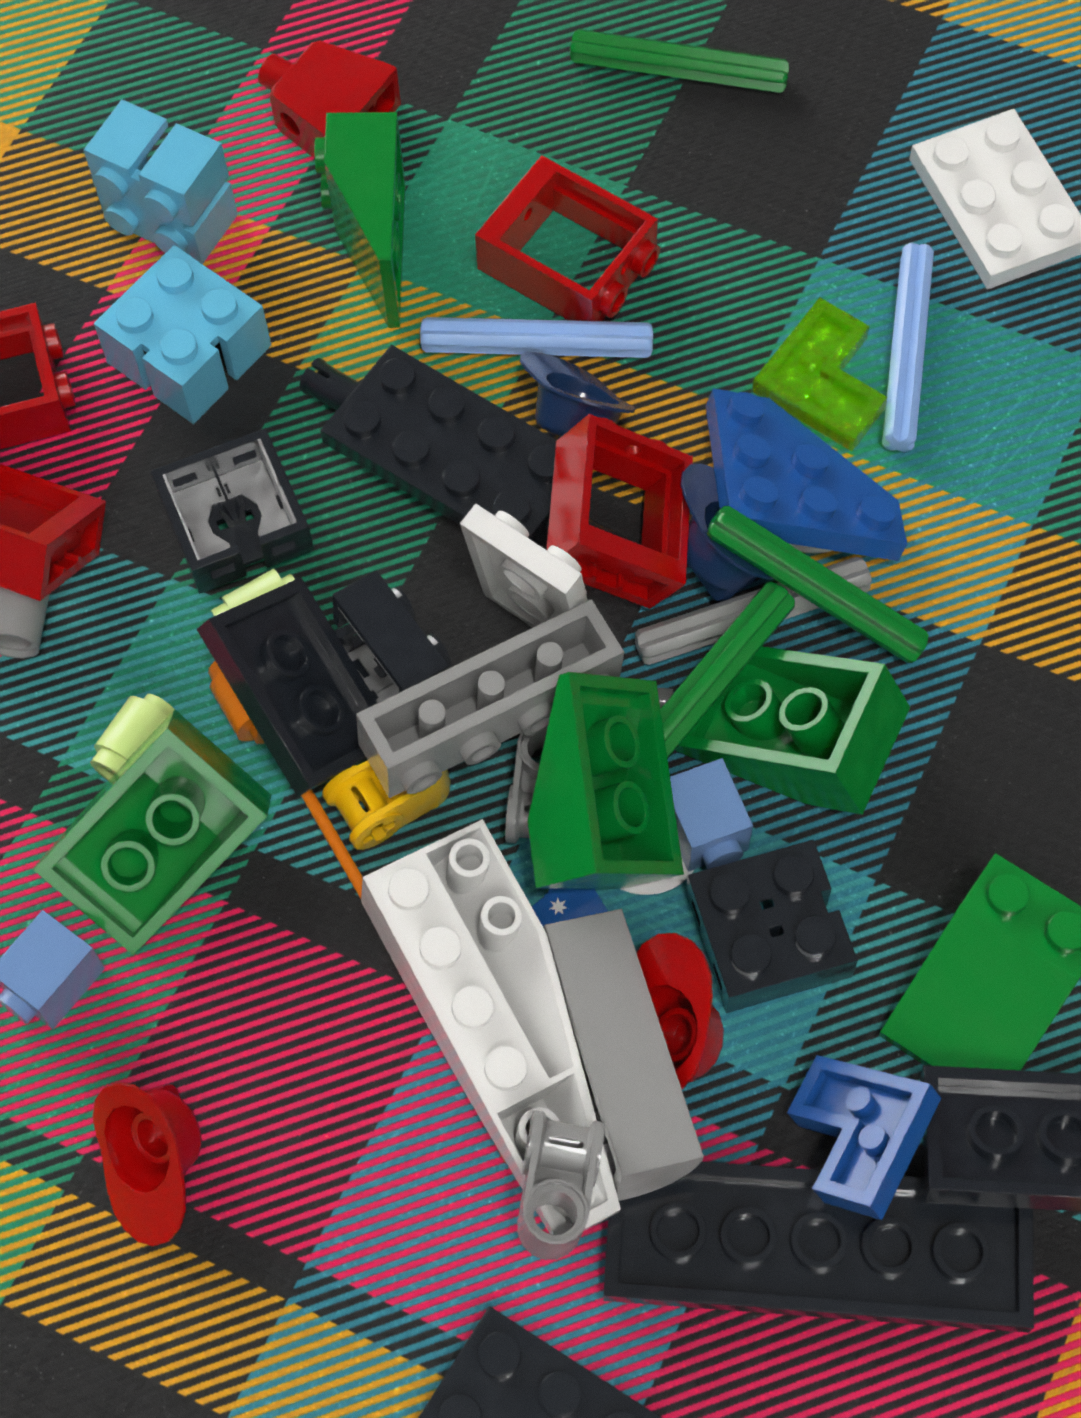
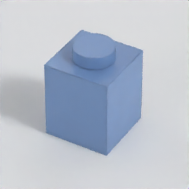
[670,758,753,872]
[0,910,105,1030]

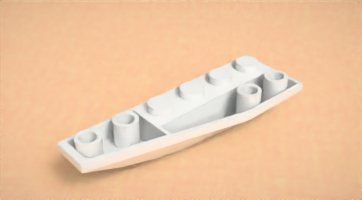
[361,819,621,1235]

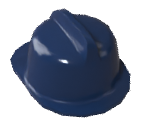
[520,351,635,440]
[681,463,773,601]

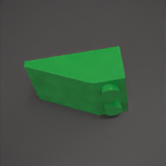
[314,112,406,328]
[675,646,910,815]
[527,672,684,889]
[33,709,271,955]
[879,853,1081,1070]

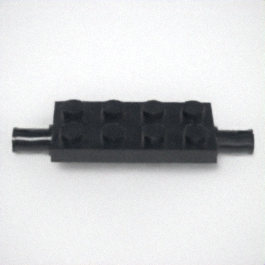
[300,345,618,543]

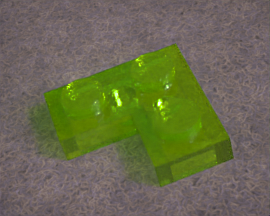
[752,297,887,451]

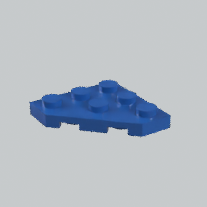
[706,388,907,561]

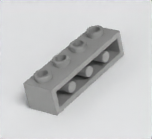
[356,599,624,798]

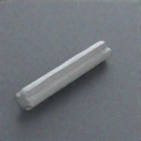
[635,557,872,665]

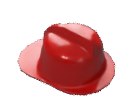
[637,933,724,1090]
[93,1082,202,1246]

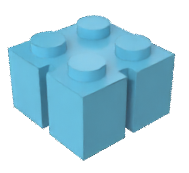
[84,99,238,264]
[93,245,271,424]

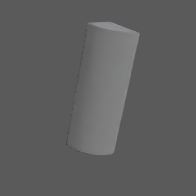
[544,909,704,1201]

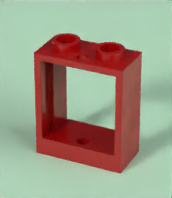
[475,155,660,321]
[0,303,76,450]
[546,414,693,609]
[0,464,106,601]

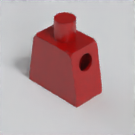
[258,41,401,159]

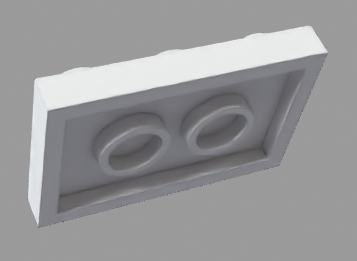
[909,109,1081,290]
[460,504,588,628]

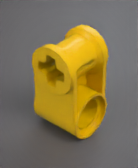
[322,760,451,850]

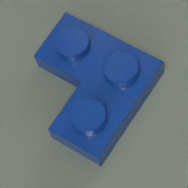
[787,1055,941,1220]

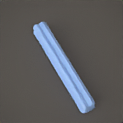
[882,242,934,452]
[420,317,653,358]

